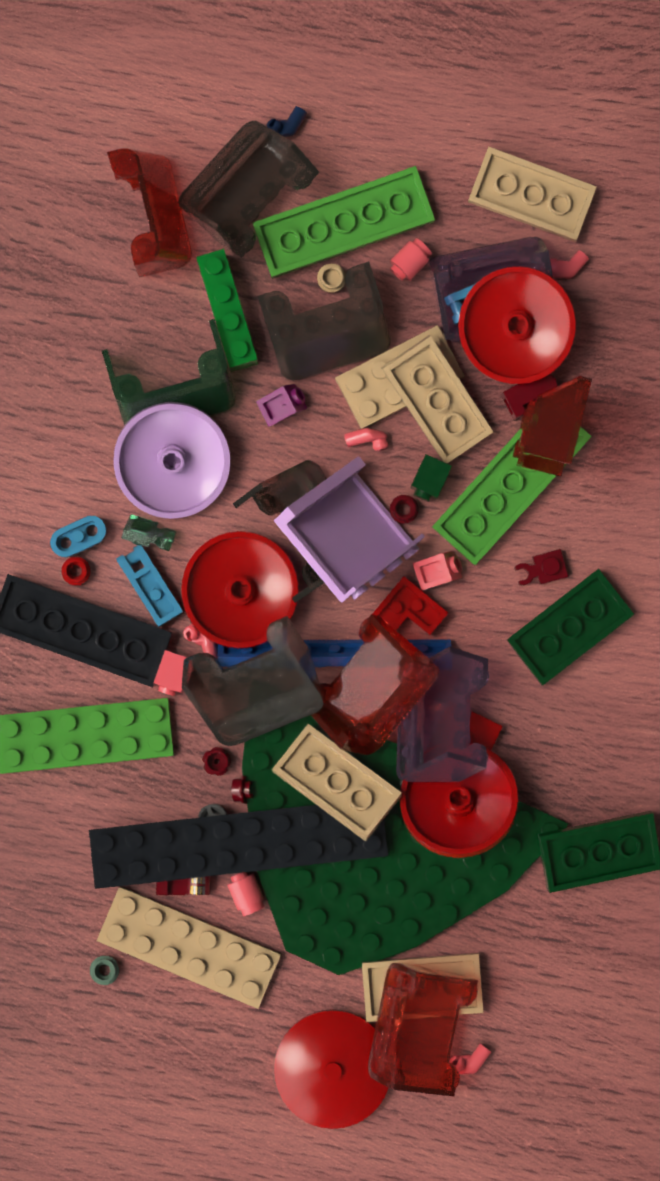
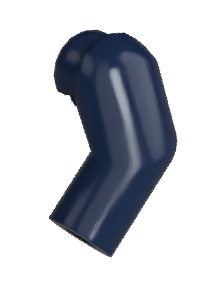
[266,106,307,139]

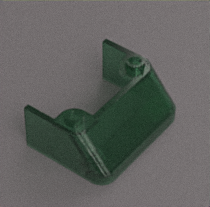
[102,319,236,426]

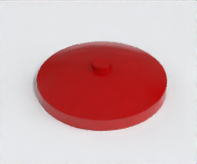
[458,266,576,384]
[181,531,298,649]
[400,742,518,858]
[274,1009,392,1129]

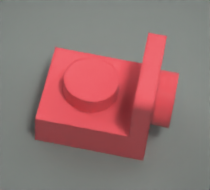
[413,551,462,591]

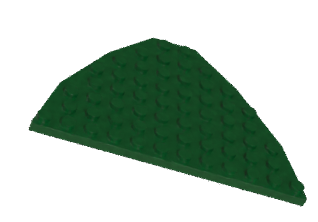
[242,677,568,975]

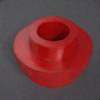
[61,557,91,586]

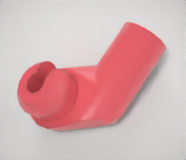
[345,428,388,451]
[449,1043,492,1075]

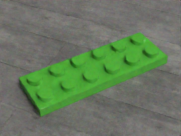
[253,166,435,279]
[432,398,592,566]
[0,698,174,774]

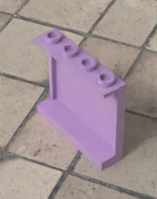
[274,456,425,603]

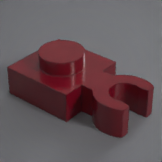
[514,549,568,586]

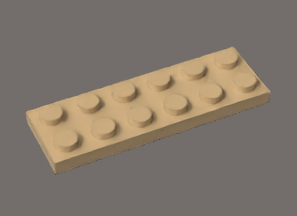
[97,886,281,1009]

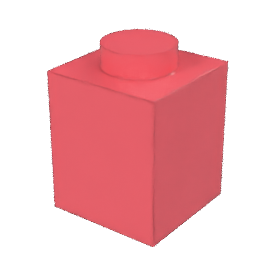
[153,650,194,696]

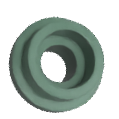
[90,955,119,985]

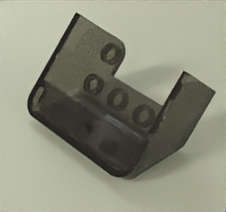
[178,121,319,258]
[258,262,391,382]
[182,616,323,746]

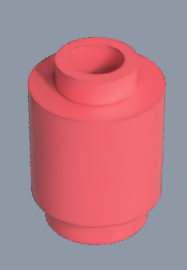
[390,238,432,281]
[227,872,265,916]

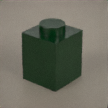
[410,454,452,502]

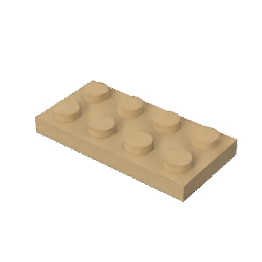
[468,146,597,242]
[335,325,464,429]
[381,335,493,464]
[272,724,402,841]
[362,953,483,1022]

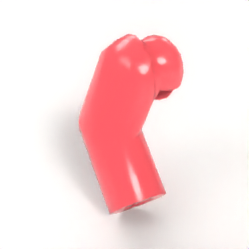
[545,250,589,279]
[183,624,218,661]

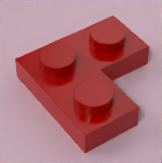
[367,576,448,639]

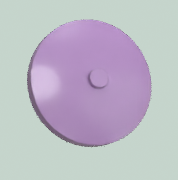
[113,402,230,519]

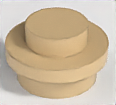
[317,264,346,293]

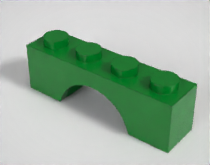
[196,249,258,372]

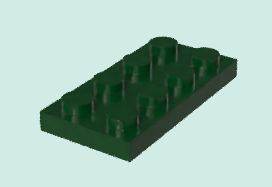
[506,568,634,686]
[538,811,660,893]

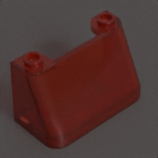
[107,148,192,278]
[300,614,440,755]
[368,963,478,1097]

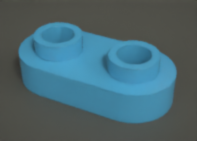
[50,516,107,558]

